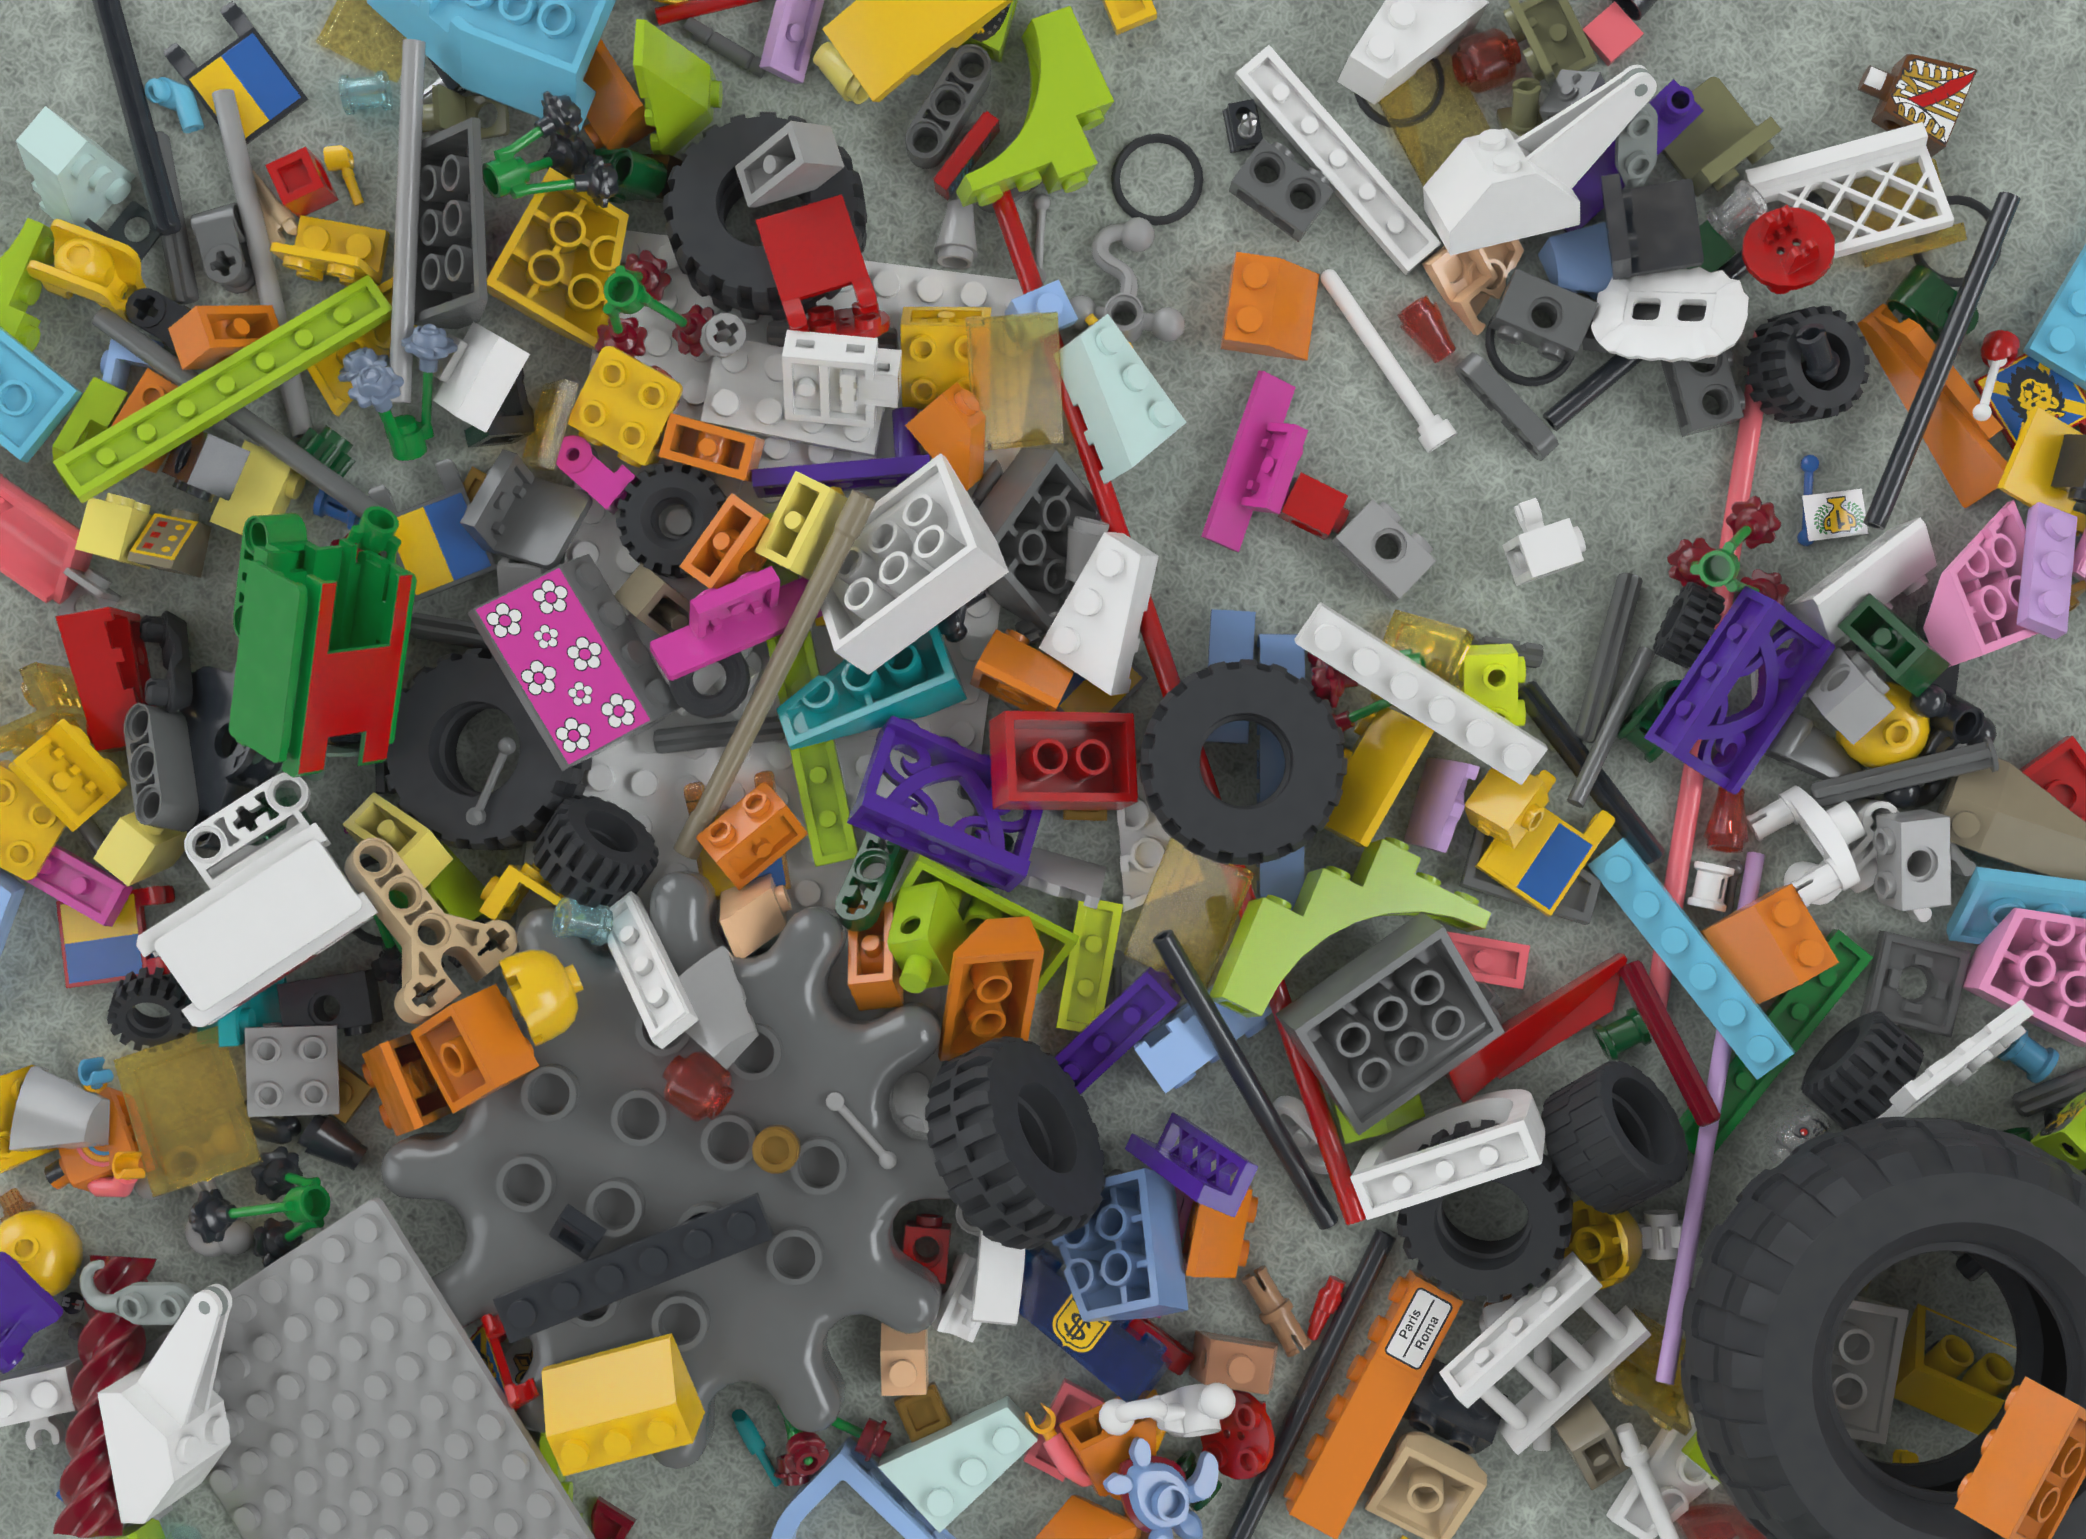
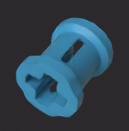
[1997,1027,2059,1084]

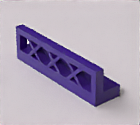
[1125,1112,1258,1218]

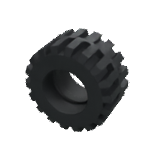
[1743,305,1870,424]
[532,795,659,913]
[1801,1011,1924,1130]

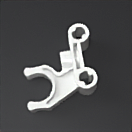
[1784,798,1976,922]

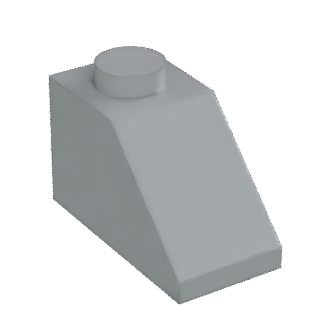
[735,121,844,208]

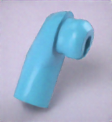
[145,77,205,133]

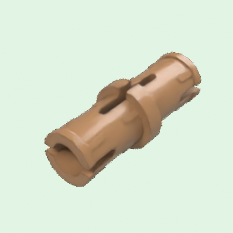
[1241,1265,1311,1357]

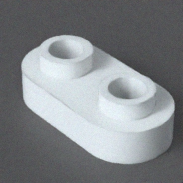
[1273,1096,1343,1174]

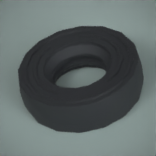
[669,652,750,719]

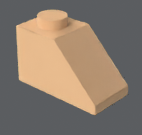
[719,874,792,958]
[880,1322,929,1396]

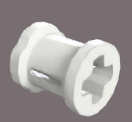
[1687,861,1735,912]

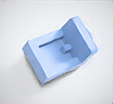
[1003,279,1078,351]
[100,339,177,390]

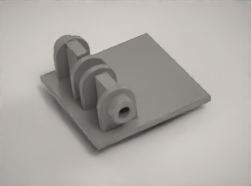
[245,1022,340,1117]

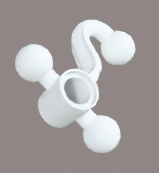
[1099,1383,1236,1437]

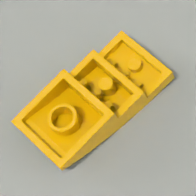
[822,0,1013,102]

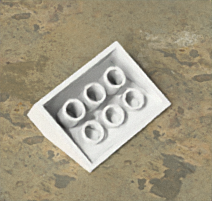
[821,453,1009,675]

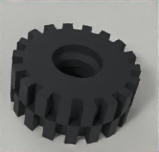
[616,463,726,579]

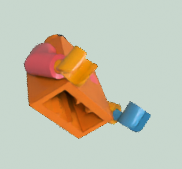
[44,1057,160,1198]
[1025,1358,1166,1500]

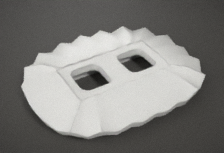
[1591,267,1749,362]

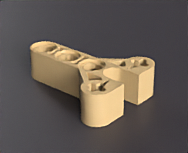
[344,838,518,1024]

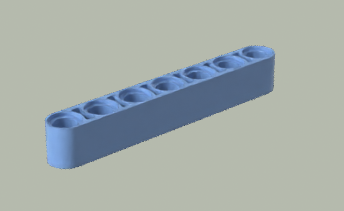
[1256,634,1305,911]

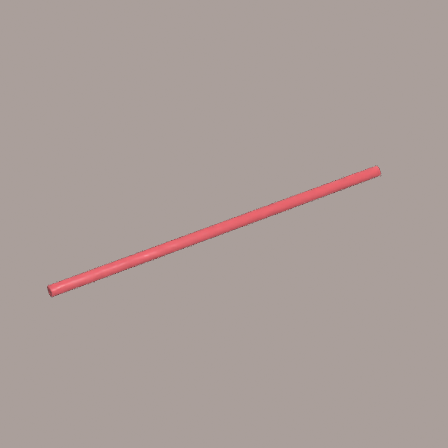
[1642,331,1764,1023]

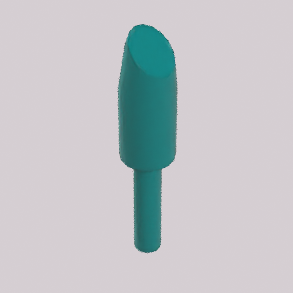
[732,1409,782,1487]

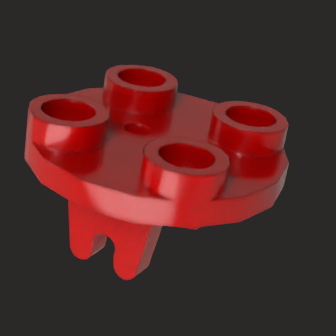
[1742,205,1835,294]
[807,302,890,338]
[1200,1389,1275,1480]

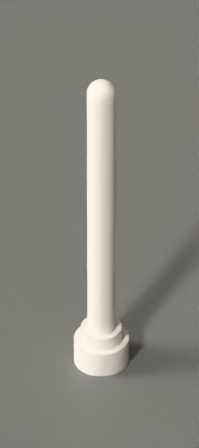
[1321,269,1457,453]

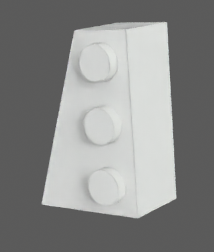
[1337,0,1489,105]

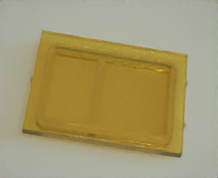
[113,1026,262,1198]

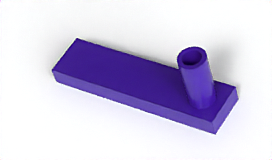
[1563,79,1704,232]
[751,407,931,498]
[1054,966,1182,1094]

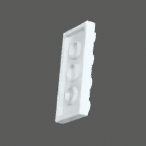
[701,335,885,457]

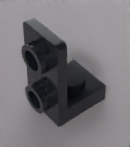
[464,368,536,448]

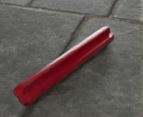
[1619,960,1721,1127]

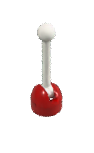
[1972,330,2020,421]

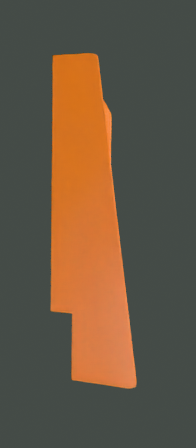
[1857,303,2008,508]

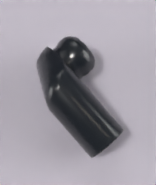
[937,591,987,643]
[236,1100,302,1145]

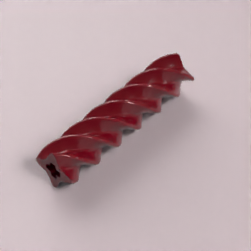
[53,1255,157,1538]

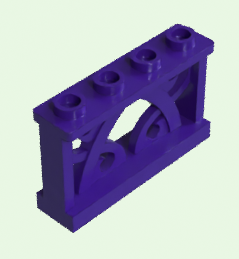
[1644,585,1835,795]
[847,716,1043,893]

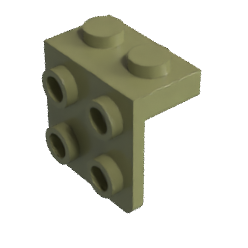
[1502,0,1598,89]
[1662,77,1782,197]

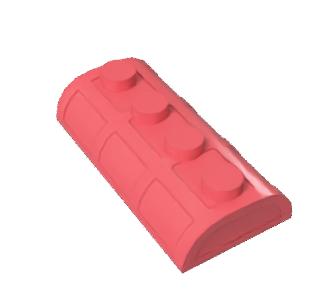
[0,473,93,604]

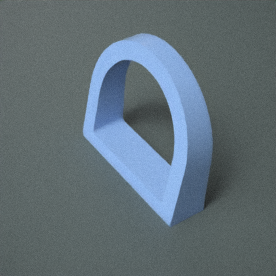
[771,1436,956,1539]

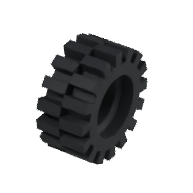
[1653,582,1725,669]
[107,967,192,1053]

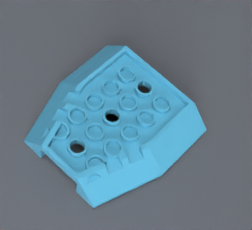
[367,0,616,131]

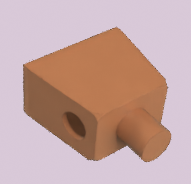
[1189,1330,1279,1394]

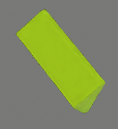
[889,853,1079,994]

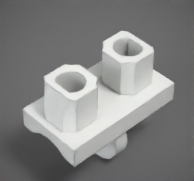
[931,1252,981,1342]

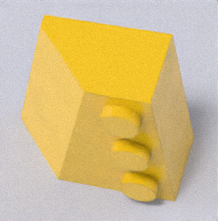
[487,167,629,350]

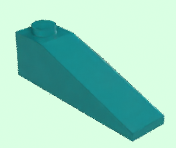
[776,625,967,750]

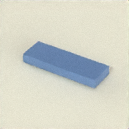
[1205,609,1256,744]

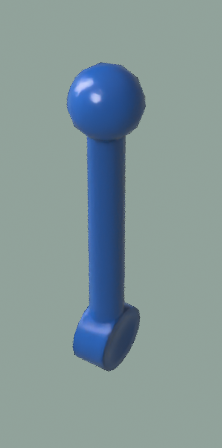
[1797,455,1819,546]

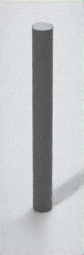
[1567,646,1655,808]

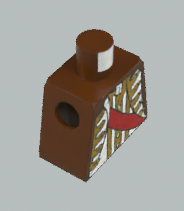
[1858,54,1977,158]

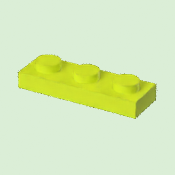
[1056,900,1123,1032]

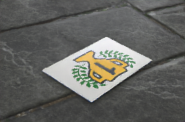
[1802,489,1868,541]

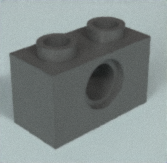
[1489,269,1599,362]

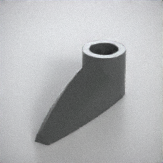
[1764,712,1875,799]

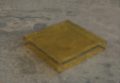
[521,379,579,472]

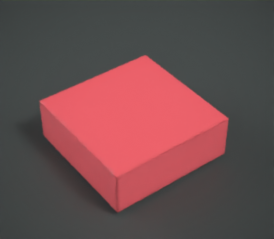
[1583,1,1644,66]

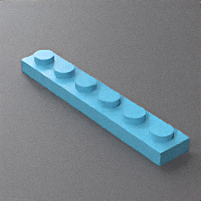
[1588,838,1795,1080]

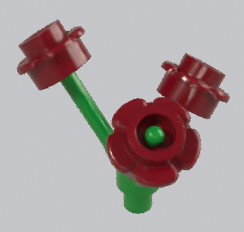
[774,1405,892,1486]

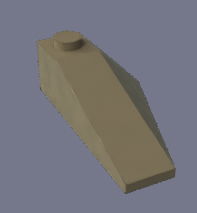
[1936,758,2086,881]

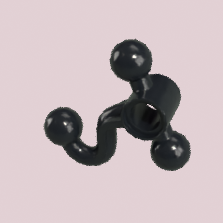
[1884,684,1997,809]

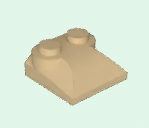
[1365,1431,1487,1539]

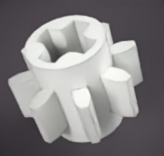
[1638,1209,1683,1260]

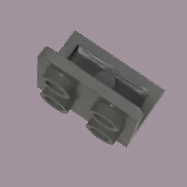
[460,449,593,570]

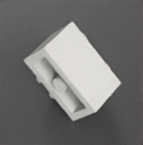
[1502,498,1586,586]
[0,1357,84,1450]

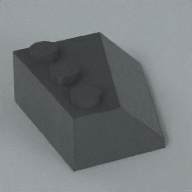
[978,448,1101,634]

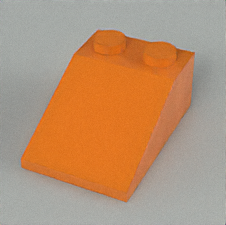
[362,1034,452,1137]

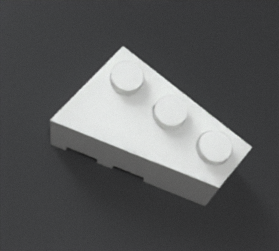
[1039,532,1159,696]

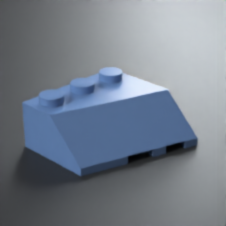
[1052,1168,1189,1322]

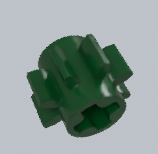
[297,425,356,477]

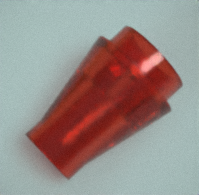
[1397,295,1457,364]
[1703,786,1749,853]

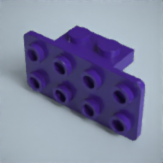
[0,1252,63,1374]

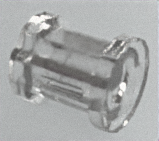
[1706,180,1768,241]

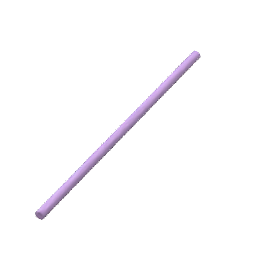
[1655,852,1765,1385]

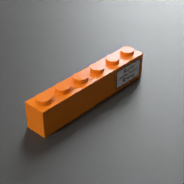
[1283,1269,1463,1539]

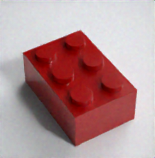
[989,711,1138,810]

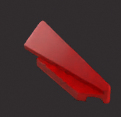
[1445,953,1628,1104]

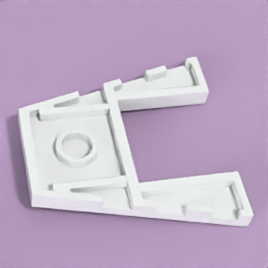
[1876,999,2034,1119]

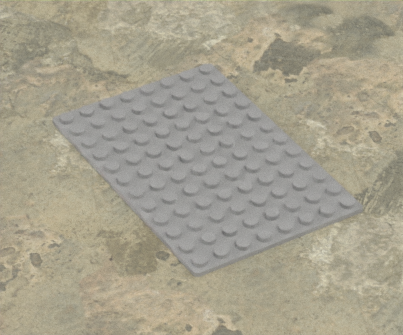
[137,1197,595,1539]

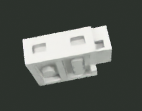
[432,321,530,433]
[782,330,902,428]

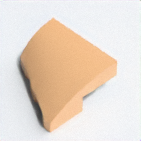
[1422,239,1524,335]

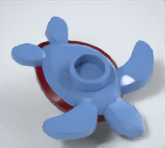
[1103,1437,1218,1539]

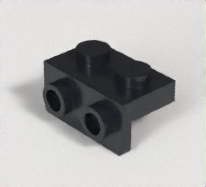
[1402,1358,1508,1454]

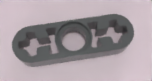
[1455,352,1559,461]

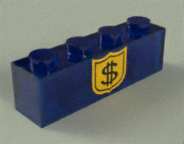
[1019,1247,1173,1403]

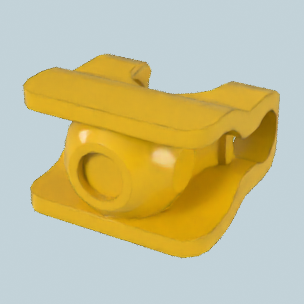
[26,219,146,323]

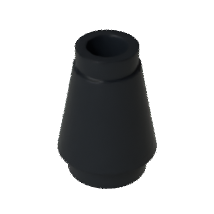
[297,1114,368,1171]

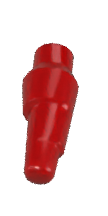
[1306,1275,1346,1341]

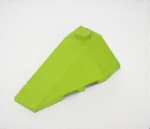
[633,19,723,156]

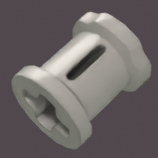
[700,313,746,358]

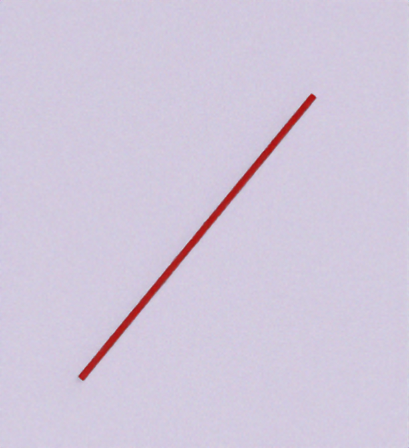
[992,190,1366,1225]

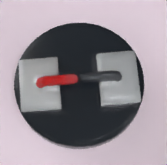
[62,1292,84,1314]

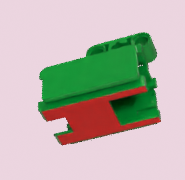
[229,513,417,778]

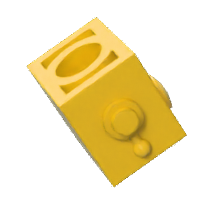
[1464,767,1549,849]

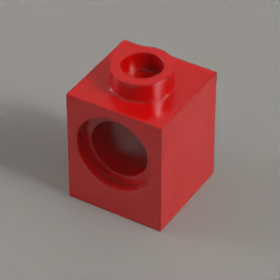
[265,146,339,218]
[1277,472,1350,540]
[903,1213,952,1284]

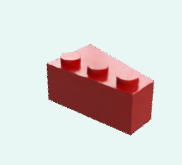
[55,607,156,753]

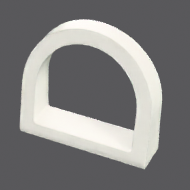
[1350,1089,1545,1220]

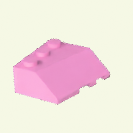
[1923,500,2039,667]
[1963,908,2086,1048]

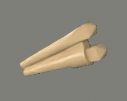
[253,170,298,244]

